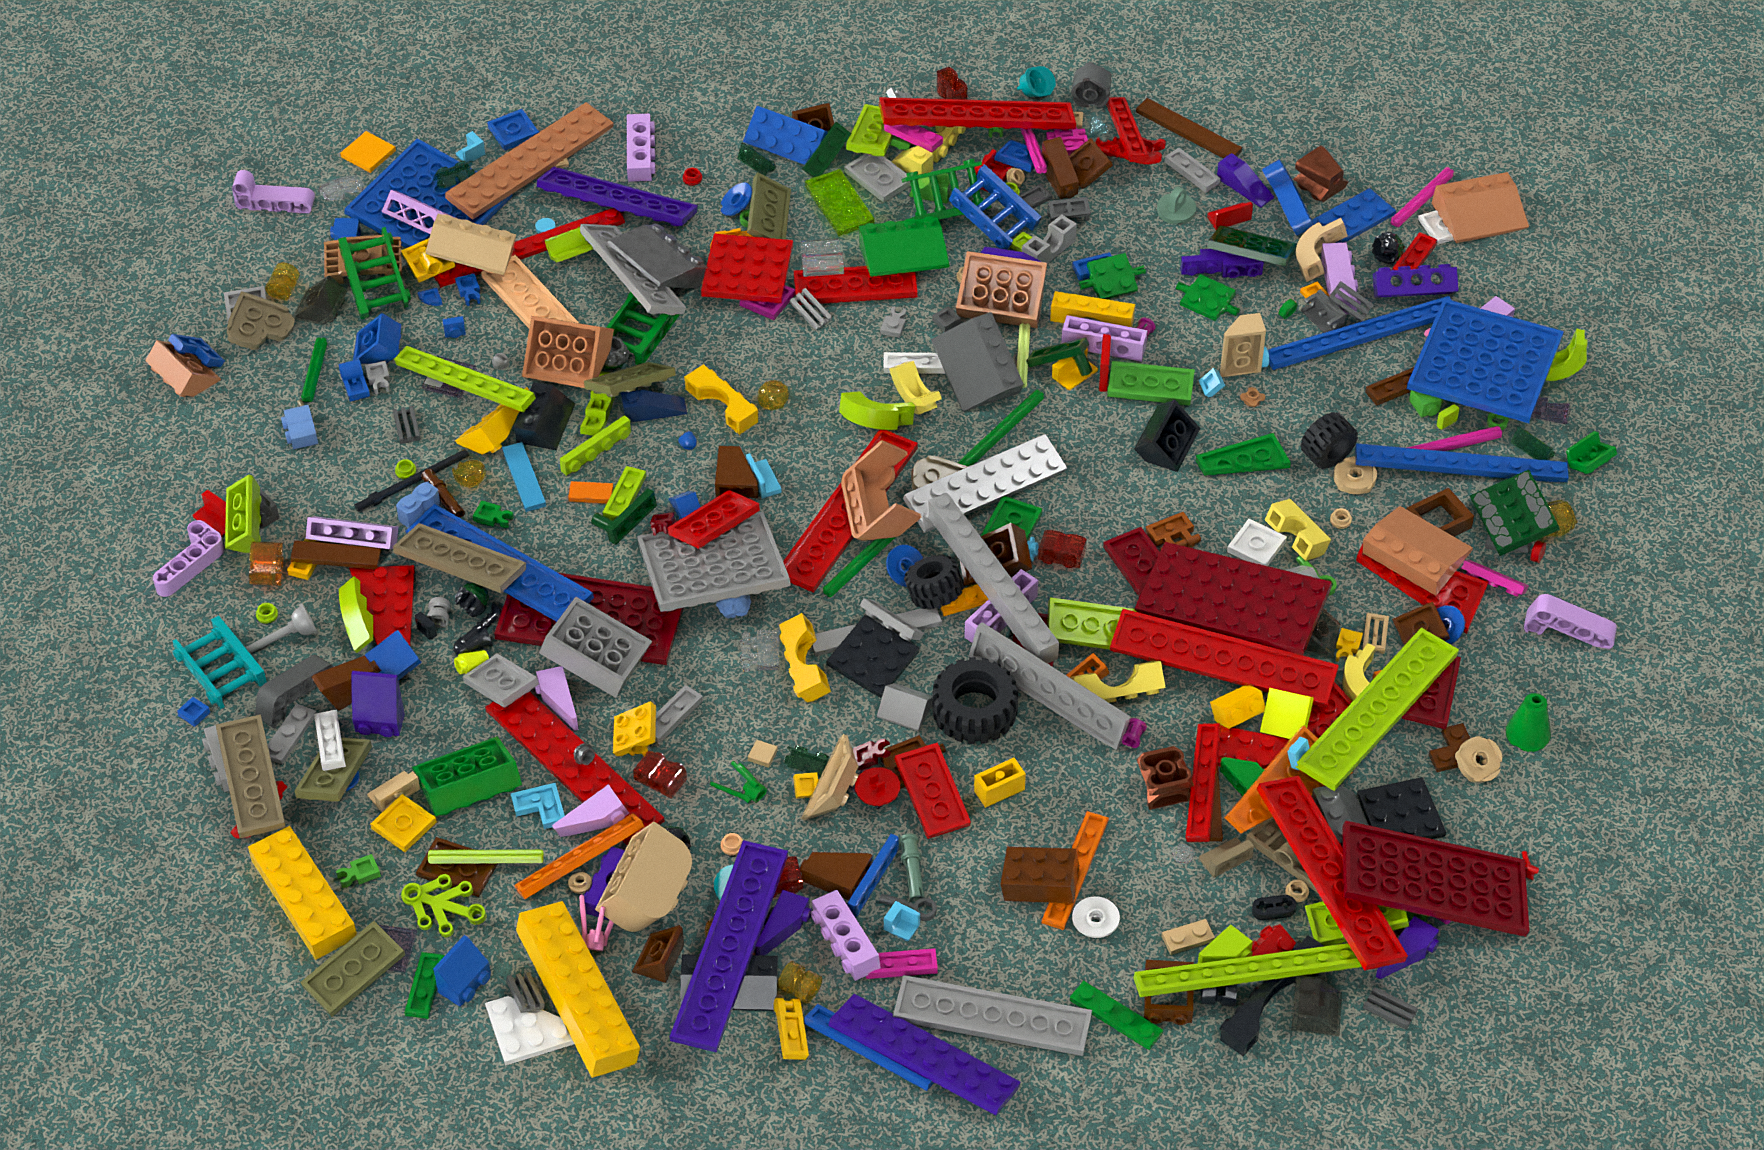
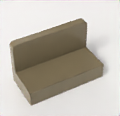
[1199,837,1254,878]

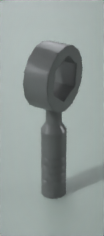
[879,894,937,921]

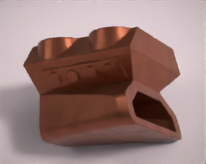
[1293,145,1348,202]
[1136,746,1194,810]

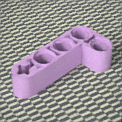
[232,170,315,213]
[153,520,224,597]
[1524,594,1617,649]

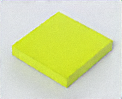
[1260,688,1314,739]

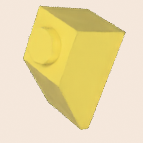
[891,145,933,174]

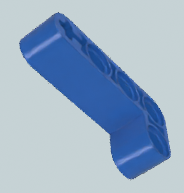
[1262,159,1314,236]

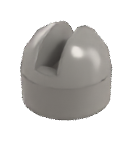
[492,353,509,370]

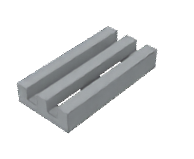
[790,288,832,331]

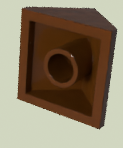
[792,103,834,132]
[632,925,684,983]

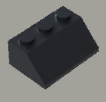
[514,382,575,450]
[1134,400,1201,472]

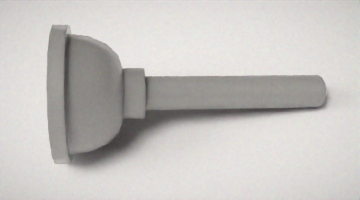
[246,603,319,654]

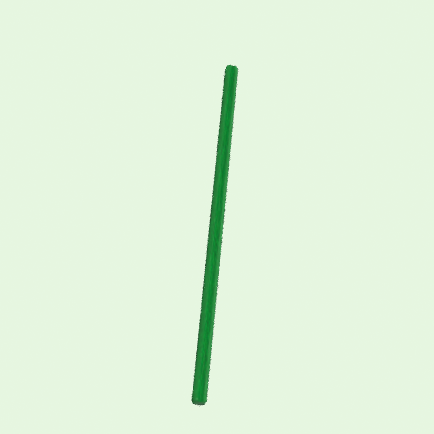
[823,389,1044,597]

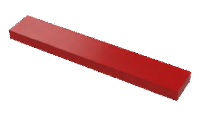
[1106,97,1149,162]
[1185,723,1221,842]

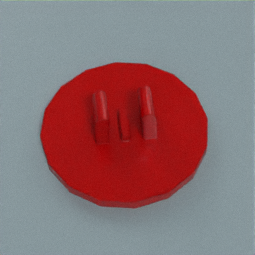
[855,767,900,806]

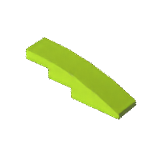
[580,371,615,436]
[339,576,373,653]

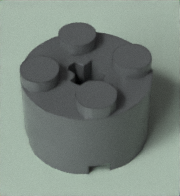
[1071,62,1112,108]

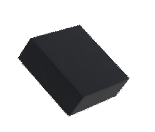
[415,611,437,640]

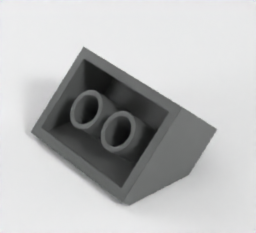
[1312,786,1369,848]

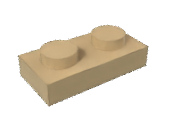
[1162,919,1215,955]

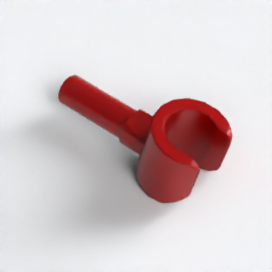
[1521,851,1539,880]

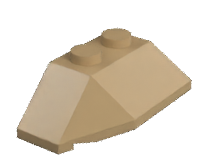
[801,734,858,820]

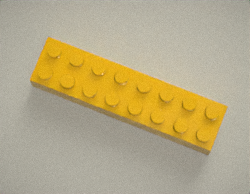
[516,901,640,1078]

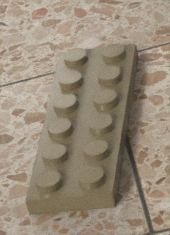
[393,523,526,593]
[216,714,286,838]

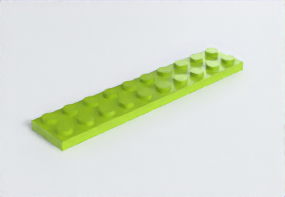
[1296,628,1459,791]

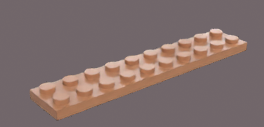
[445,102,613,219]

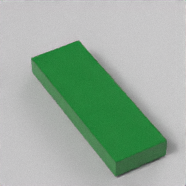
[404,952,445,1019]

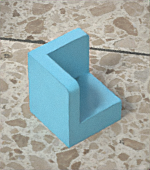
[456,131,485,165]
[884,901,920,941]

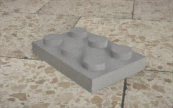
[844,153,911,203]
[462,654,539,708]

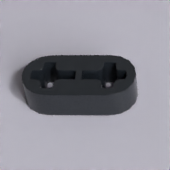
[1252,895,1297,920]

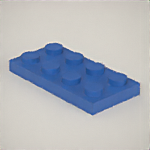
[743,106,827,165]
[1312,188,1396,243]

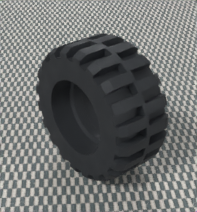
[932,657,1018,744]

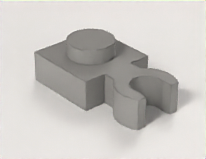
[880,306,906,338]
[365,361,390,395]

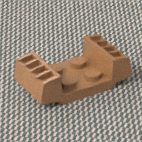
[324,235,402,285]

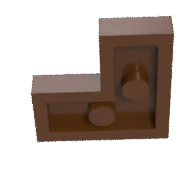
[1428,723,1480,772]

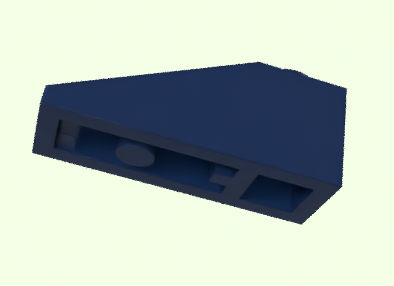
[621,390,687,423]

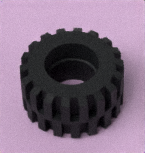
[1300,412,1358,469]
[904,555,964,609]

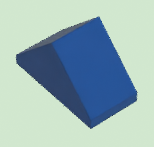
[669,491,700,520]

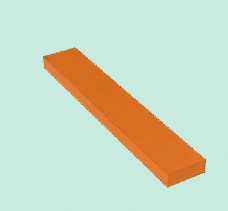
[1042,811,1109,930]
[514,813,644,899]

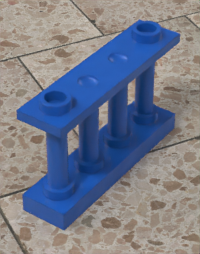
[949,164,1042,250]

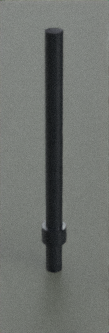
[354,449,469,512]

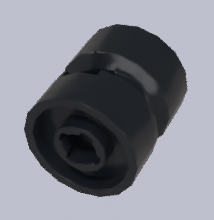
[1201,984,1237,1007]

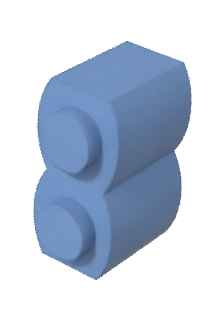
[281,405,318,449]
[396,482,440,528]

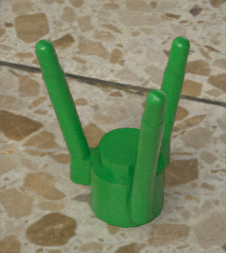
[710,761,767,803]

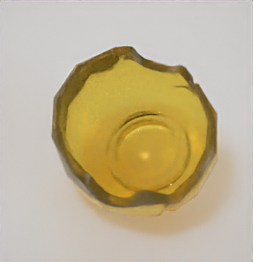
[757,380,790,411]
[452,460,486,488]

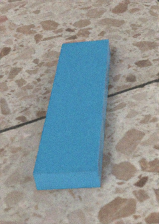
[502,442,546,512]

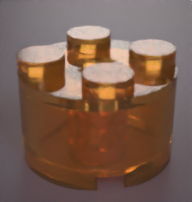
[249,541,284,586]

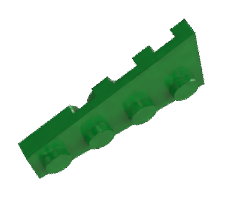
[1195,433,1291,476]

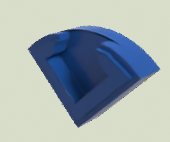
[417,288,443,306]

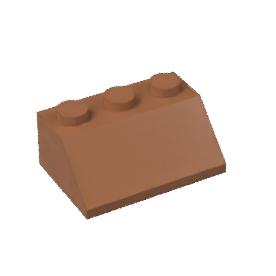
[145,340,221,397]

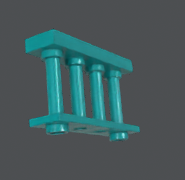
[172,615,267,709]

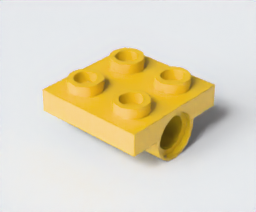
[401,238,455,283]
[613,701,656,756]

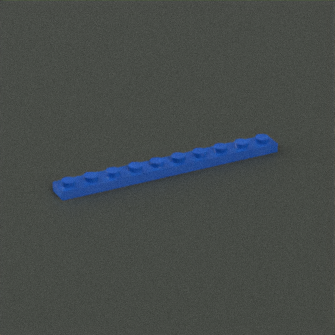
[1268,296,1452,370]
[1355,443,1569,482]

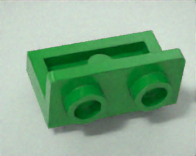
[1566,431,1617,474]

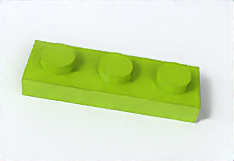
[603,466,646,520]

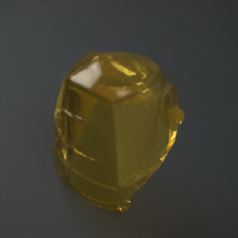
[1547,500,1578,537]

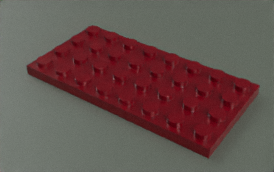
[1134,542,1332,655]
[494,572,684,665]
[1342,820,1530,937]

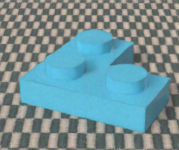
[510,783,565,829]

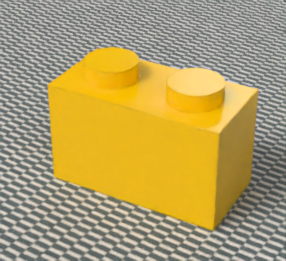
[1210,685,1265,729]
[974,758,1026,808]

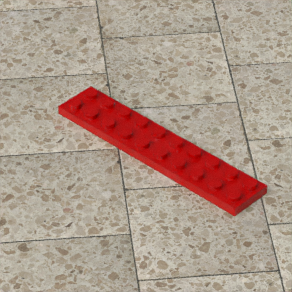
[879,97,1076,131]
[783,429,918,593]
[1110,608,1339,708]
[485,691,665,845]
[1257,776,1408,971]

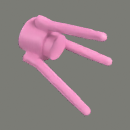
[579,895,614,951]

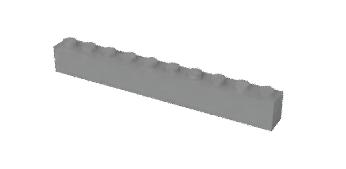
[928,492,1059,663]

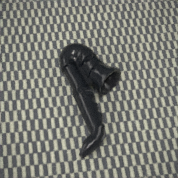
[453,602,501,655]

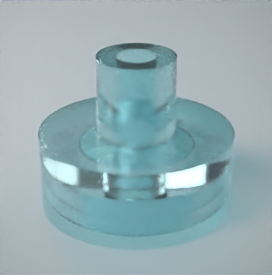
[1088,115,1109,136]

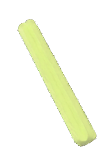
[1017,323,1030,388]

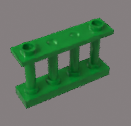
[901,159,991,220]
[338,227,411,319]
[606,292,681,365]

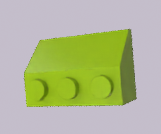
[225,475,261,553]

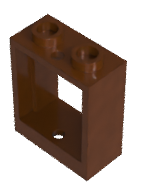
[1406,488,1474,537]
[1144,960,1194,1025]

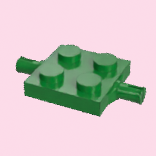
[1079,253,1146,299]
[1176,274,1240,321]

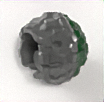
[603,336,630,370]

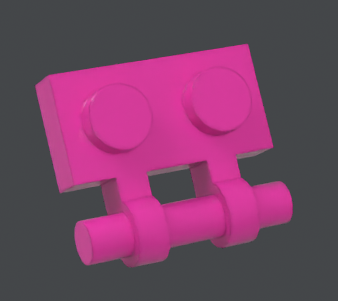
[1046,127,1088,155]

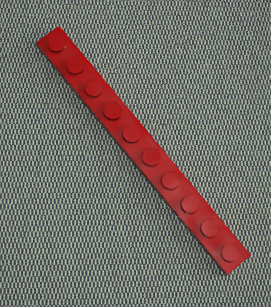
[433,208,625,288]

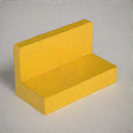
[1052,348,1098,390]

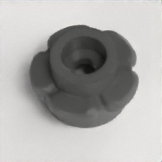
[574,743,595,765]

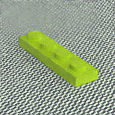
[560,415,631,476]

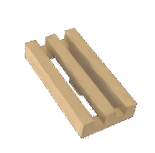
[1362,613,1389,654]

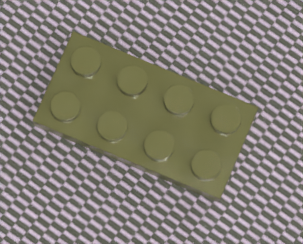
[747,172,791,239]
[584,362,676,397]
[295,738,372,802]
[300,921,406,1017]

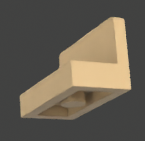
[367,771,420,812]

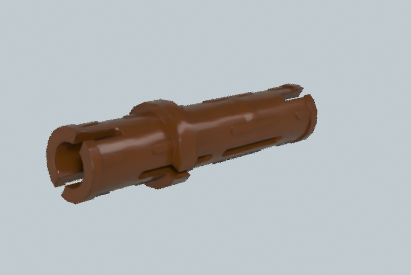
[421,469,465,518]

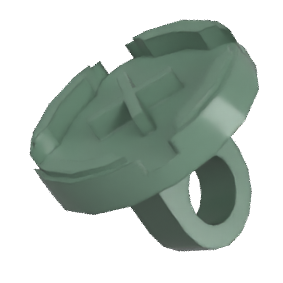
[1157,186,1196,225]

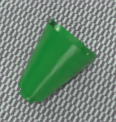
[1505,693,1551,752]

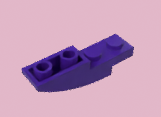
[1180,249,1264,278]

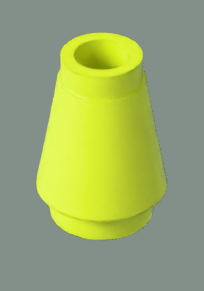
[454,650,489,674]

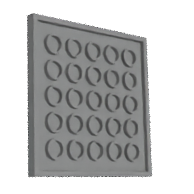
[637,511,791,612]

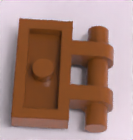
[1145,512,1201,552]

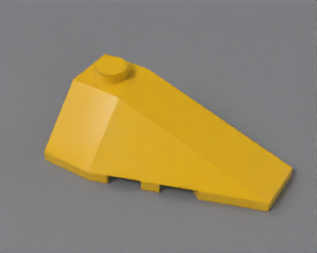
[455,387,529,455]

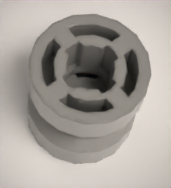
[427,597,451,627]

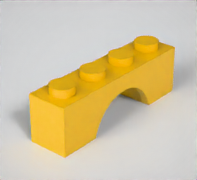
[1050,291,1135,327]
[684,364,759,435]
[779,613,831,702]

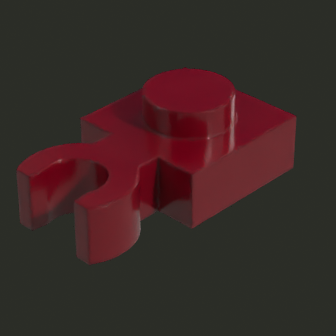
[650,512,675,536]
[853,739,891,770]

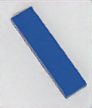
[847,834,899,917]

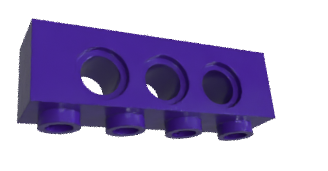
[1373,264,1459,298]

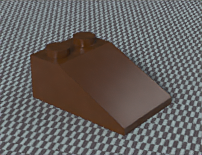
[960,523,1032,586]

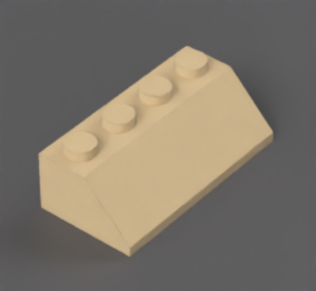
[425,213,516,275]

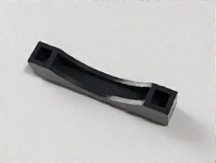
[1220,935,1324,1056]

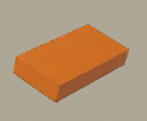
[568,481,614,504]

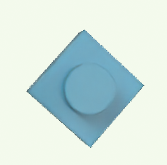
[1199,368,1225,397]
[1287,737,1310,770]

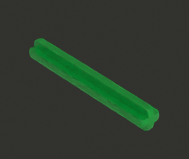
[301,337,327,402]

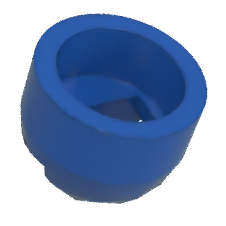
[678,431,697,450]

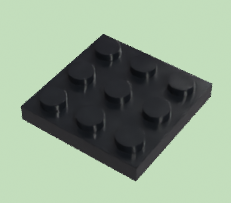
[826,615,919,698]
[1357,777,1446,839]

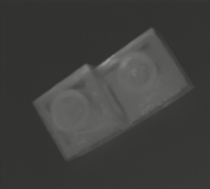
[318,175,365,201]

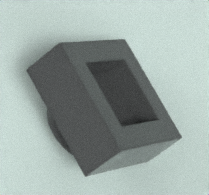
[932,306,961,332]

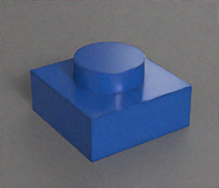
[442,316,466,338]
[177,697,211,727]

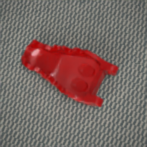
[1095,136,1166,165]

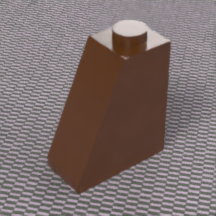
[1042,137,1079,199]
[715,446,758,498]
[312,655,382,711]
[800,852,873,900]

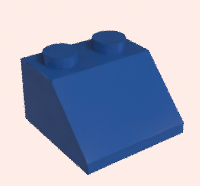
[353,313,401,364]
[433,935,491,1007]

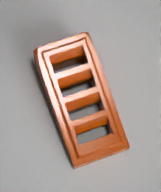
[1067,653,1110,680]

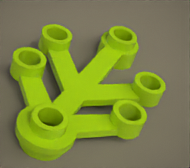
[401,874,487,937]

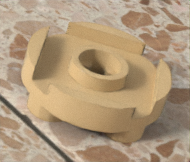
[1334,457,1377,494]
[1455,736,1502,783]

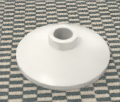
[1072,897,1120,938]

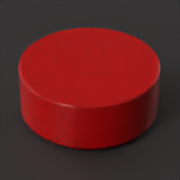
[1530,540,1546,563]

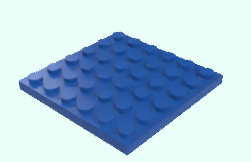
[345,138,513,248]
[1407,299,1564,423]

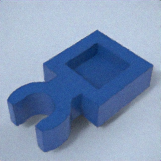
[455,274,481,306]

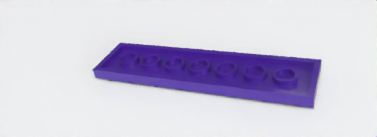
[537,167,698,226]
[828,994,1021,1115]

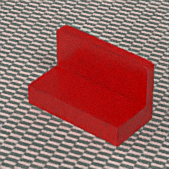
[1207,202,1253,230]
[193,489,226,537]

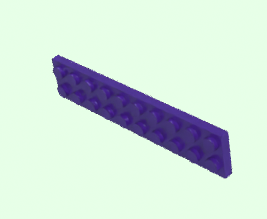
[670,840,788,1053]

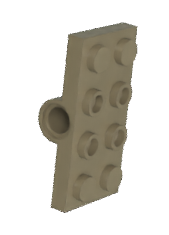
[1246,817,1319,894]

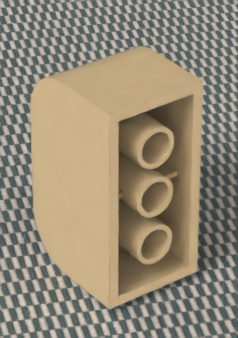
[595,822,692,932]

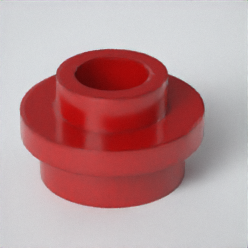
[683,168,702,186]

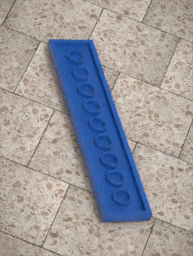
[405,504,594,622]

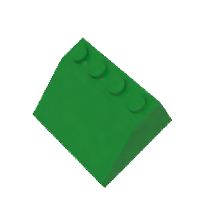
[859,216,950,277]
[412,736,522,816]

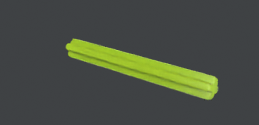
[428,849,544,864]

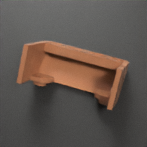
[841,440,922,541]

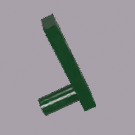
[802,122,852,181]
[1026,337,1093,376]
[591,488,657,545]

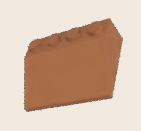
[1432,172,1529,243]
[956,251,1047,328]
[522,315,614,388]
[1363,506,1473,596]

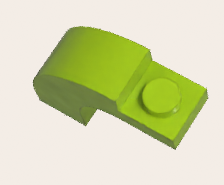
[1546,329,1588,381]
[839,391,915,430]

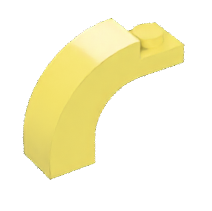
[889,361,942,415]
[1342,643,1375,701]

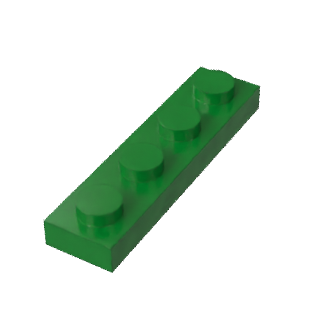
[1070,980,1163,1050]

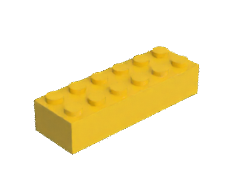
[248,826,357,960]

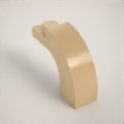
[1296,218,1348,282]

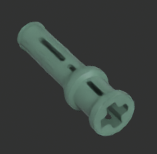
[899,833,925,902]

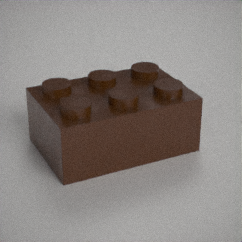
[1001,846,1080,903]

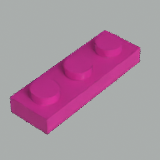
[884,124,943,153]
[1461,560,1529,596]
[866,949,938,979]

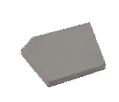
[877,683,932,731]

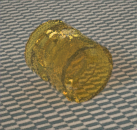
[265,262,300,300]
[777,961,823,1004]

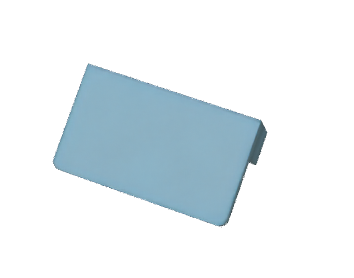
[746,453,782,499]

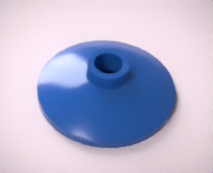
[720,183,752,216]
[886,545,923,587]
[1437,606,1465,645]

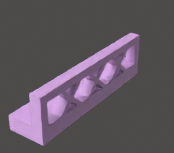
[382,190,455,234]

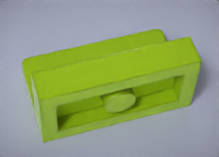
[545,227,593,262]

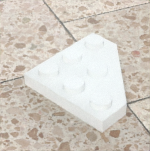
[485,996,574,1066]

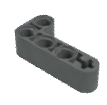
[255,654,334,728]

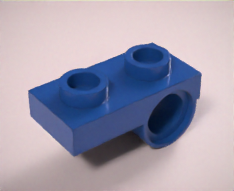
[338,359,370,402]

